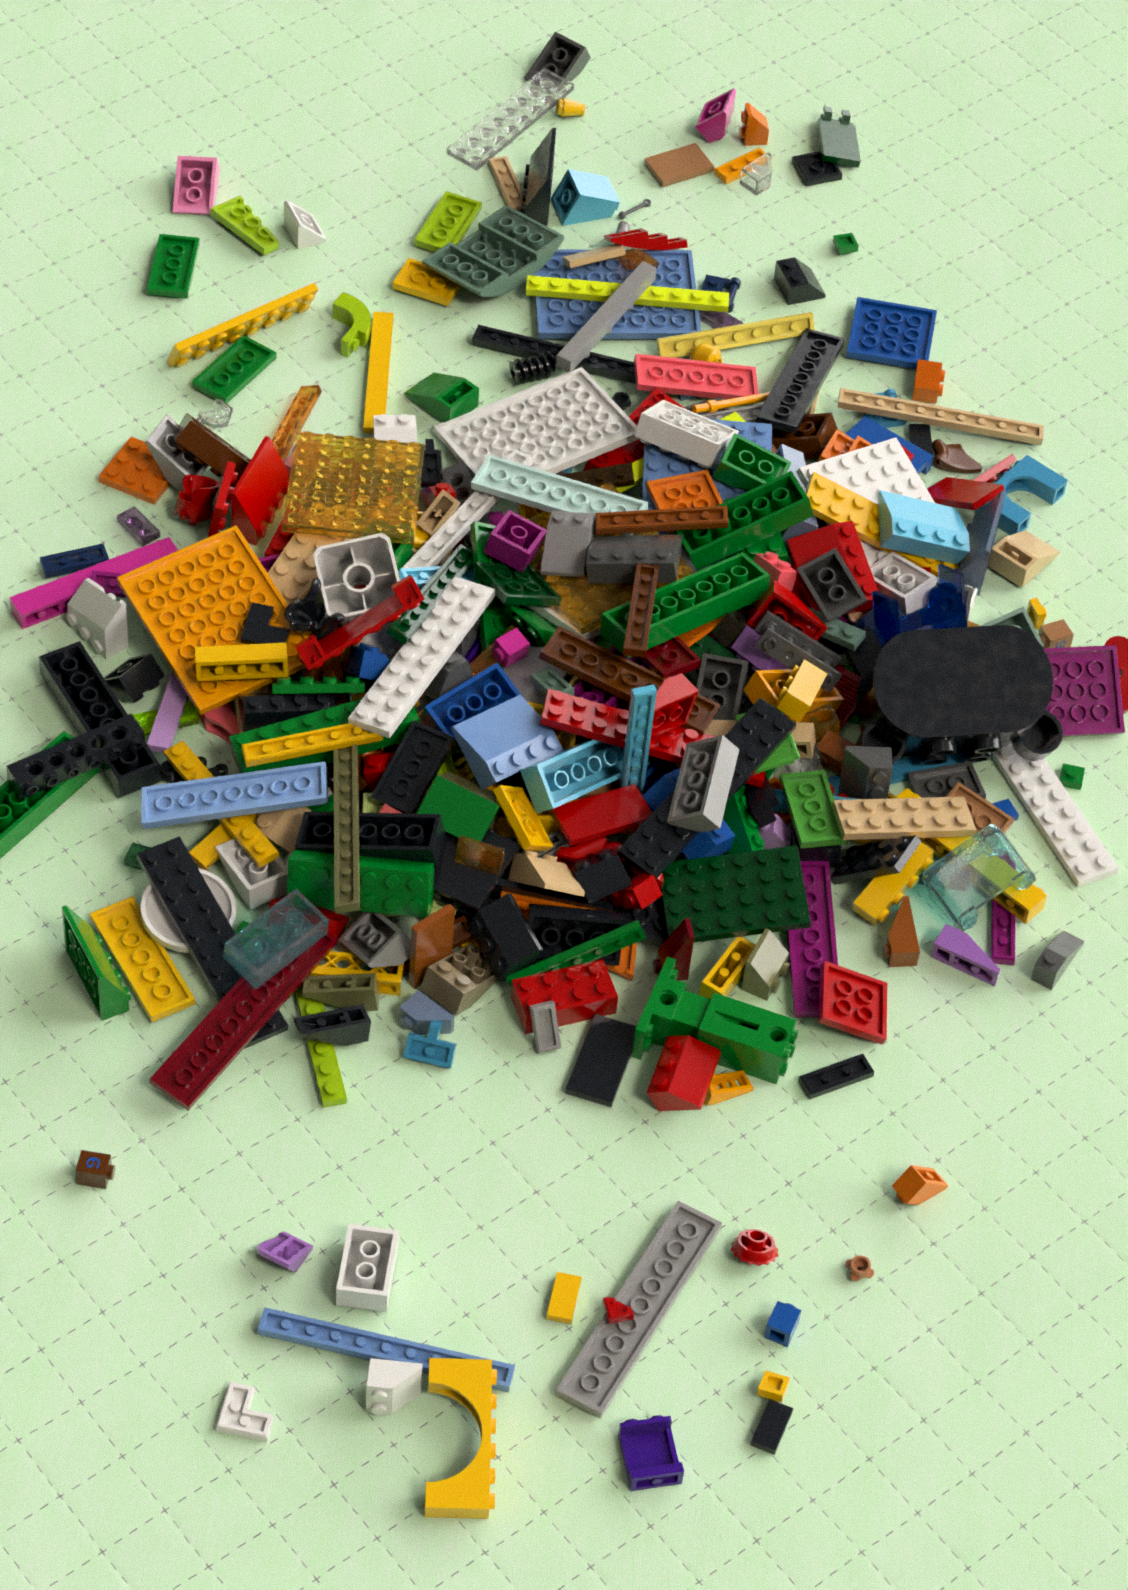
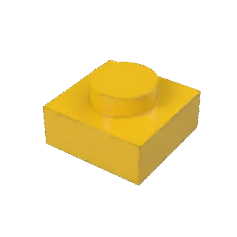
[1027,598,1047,629]
[757,1370,790,1403]

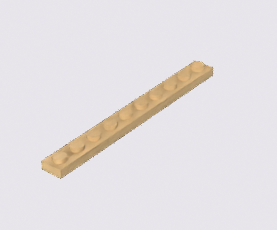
[837,388,1044,445]

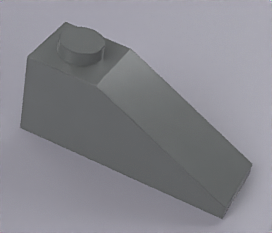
[1031,930,1084,990]

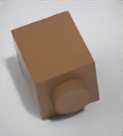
[1038,619,1074,648]

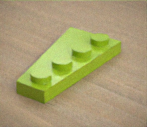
[210,195,279,255]

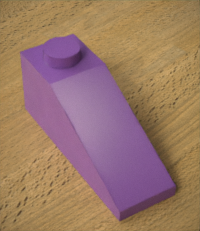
[931,924,1000,986]

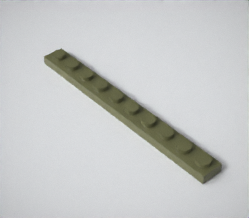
[333,744,360,914]

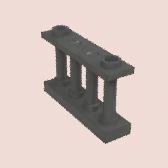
[755,610,842,693]

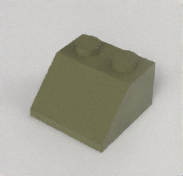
[741,928,790,1001]

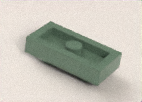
[530,667,574,696]

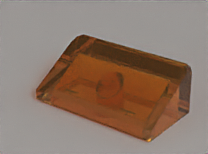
[455,836,505,875]

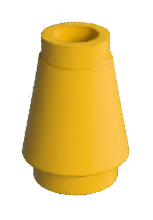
[556,98,585,117]

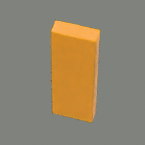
[714,148,772,184]

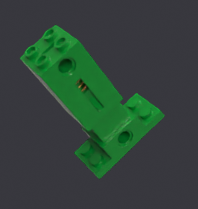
[632,957,798,1085]

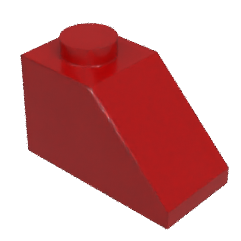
[363,750,396,791]

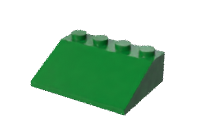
[62,905,131,1021]

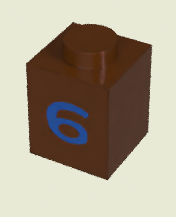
[76,1150,115,1189]

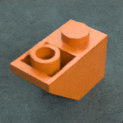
[739,103,769,146]

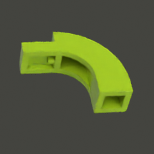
[333,292,371,358]

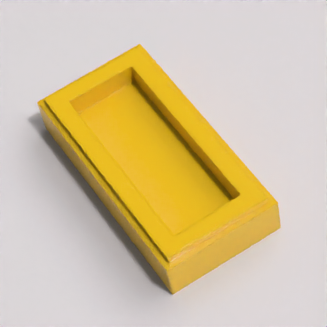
[546,1272,582,1324]

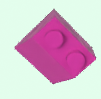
[695,88,736,143]

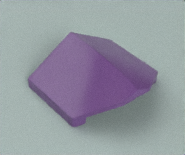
[255,1231,313,1272]

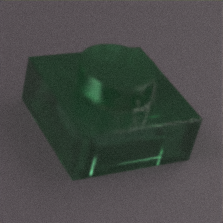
[124,842,151,871]

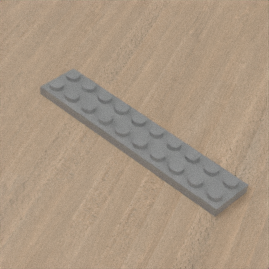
[555,1201,722,1419]

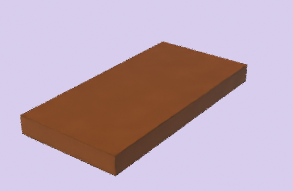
[409,904,455,989]

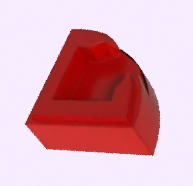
[602,1297,634,1324]

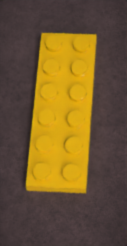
[90,896,196,1022]

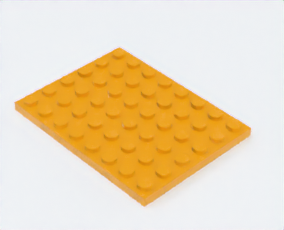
[117,525,309,715]

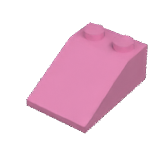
[172,156,220,215]

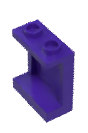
[618,1415,684,1492]

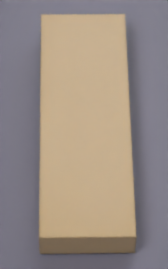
[562,244,626,268]

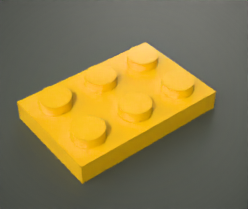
[392,258,461,306]
[493,785,554,852]

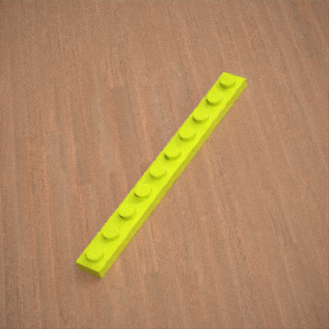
[526,275,729,313]

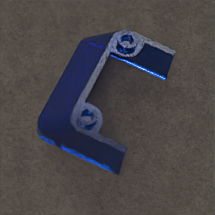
[872,564,967,642]

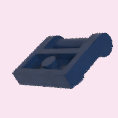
[701,274,741,313]

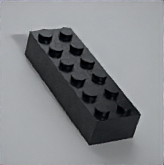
[295,812,446,869]

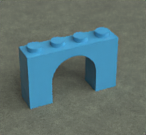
[975,455,1068,535]

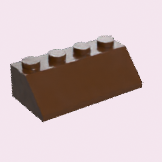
[173,413,251,487]

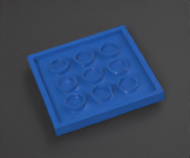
[846,297,937,369]

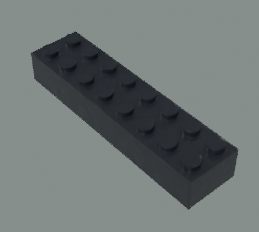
[39,641,161,798]

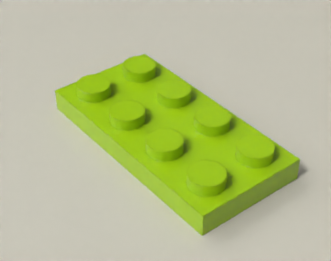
[414,191,482,252]

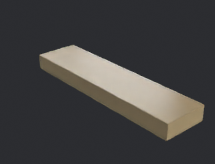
[488,156,526,212]

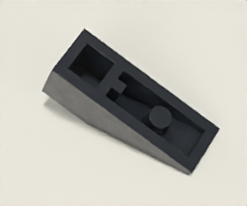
[294,1004,371,1046]

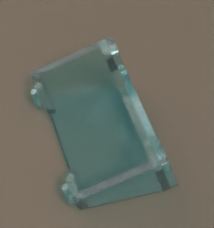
[922,824,1036,932]

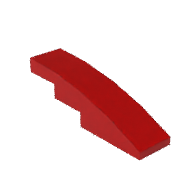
[604,228,688,250]

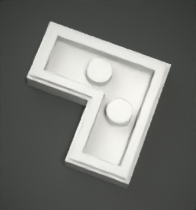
[216,1382,274,1442]

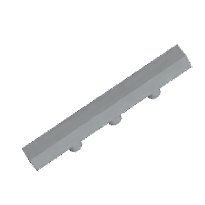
[556,261,656,372]

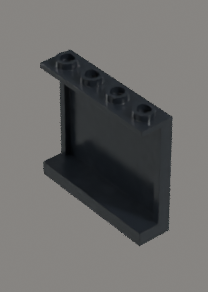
[433,828,519,918]

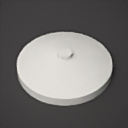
[140,869,236,953]

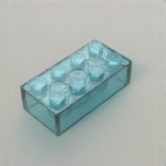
[223,888,329,989]

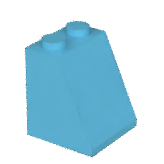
[551,169,620,225]

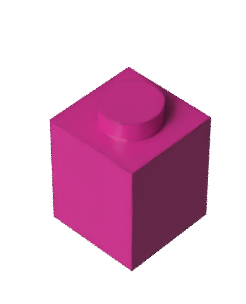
[492,628,530,668]

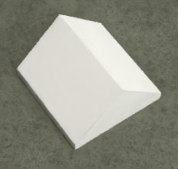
[284,200,327,249]

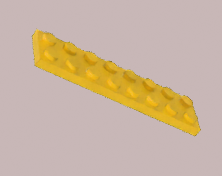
[166,283,318,367]
[805,472,959,582]

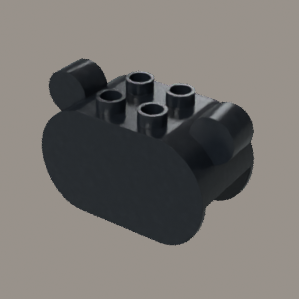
[856,625,1063,765]

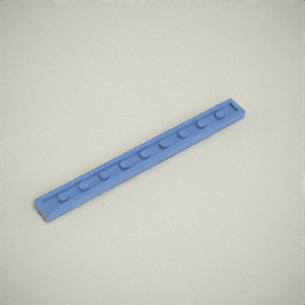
[257,1307,515,1392]

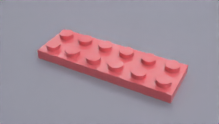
[634,354,759,400]

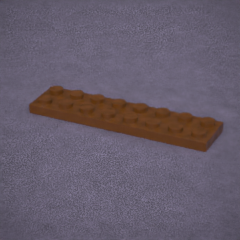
[539,626,721,736]

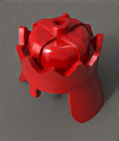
[173,475,220,525]

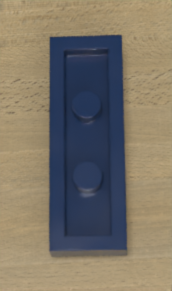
[40,543,109,578]

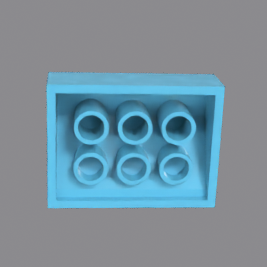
[878,490,970,565]

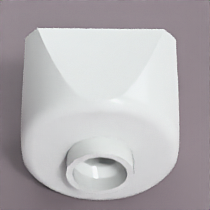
[313,533,400,626]

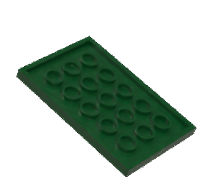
[661,845,811,943]

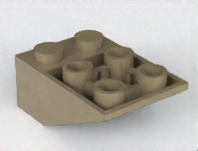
[420,943,498,1016]

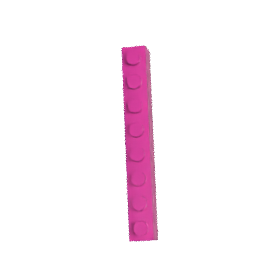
[10,537,178,629]

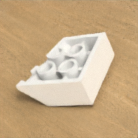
[67,578,129,659]

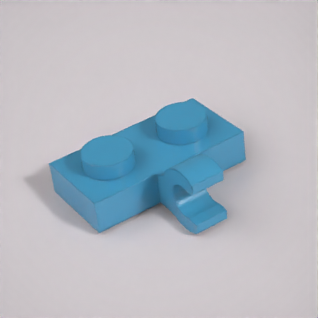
[404,1020,457,1068]

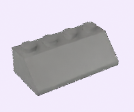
[667,735,739,832]

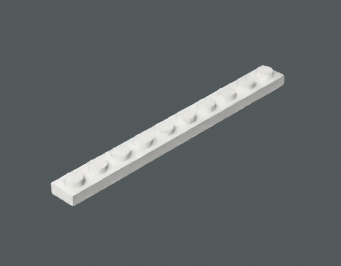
[402,449,533,568]

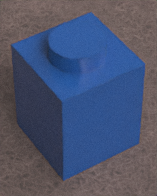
[764,1301,802,1347]

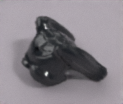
[284,579,345,641]

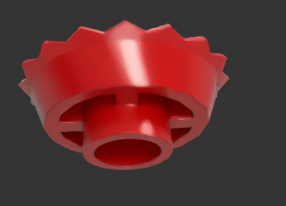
[730,1229,778,1266]

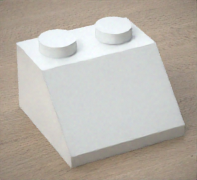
[366,1358,423,1416]

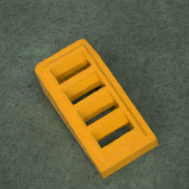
[704,1070,754,1106]

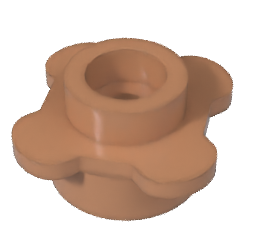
[845,1256,874,1282]

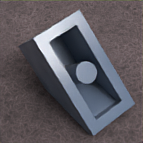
[398,990,454,1035]

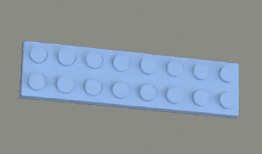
[141,761,328,829]

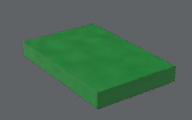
[417,775,500,848]

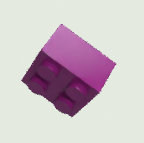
[484,510,547,573]

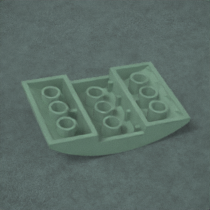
[422,205,564,297]

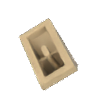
[416,489,460,536]

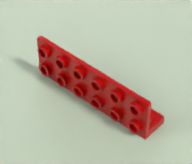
[583,388,686,471]
[294,575,425,670]

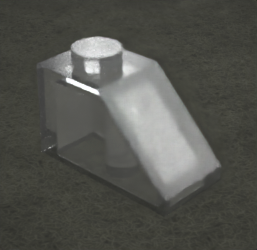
[740,152,772,196]

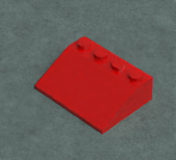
[231,436,292,546]
[786,521,881,614]

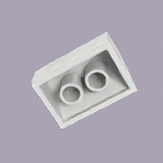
[870,551,938,619]

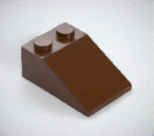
[772,413,838,459]

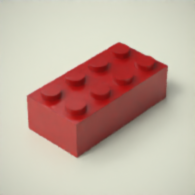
[511,959,618,1034]

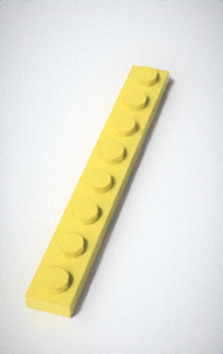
[656,312,815,358]

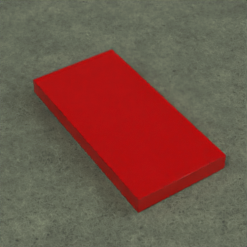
[927,477,1005,510]
[551,784,652,846]

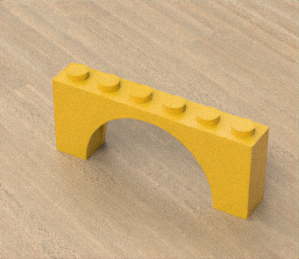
[425,1358,497,1519]

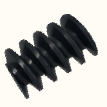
[509,351,556,385]

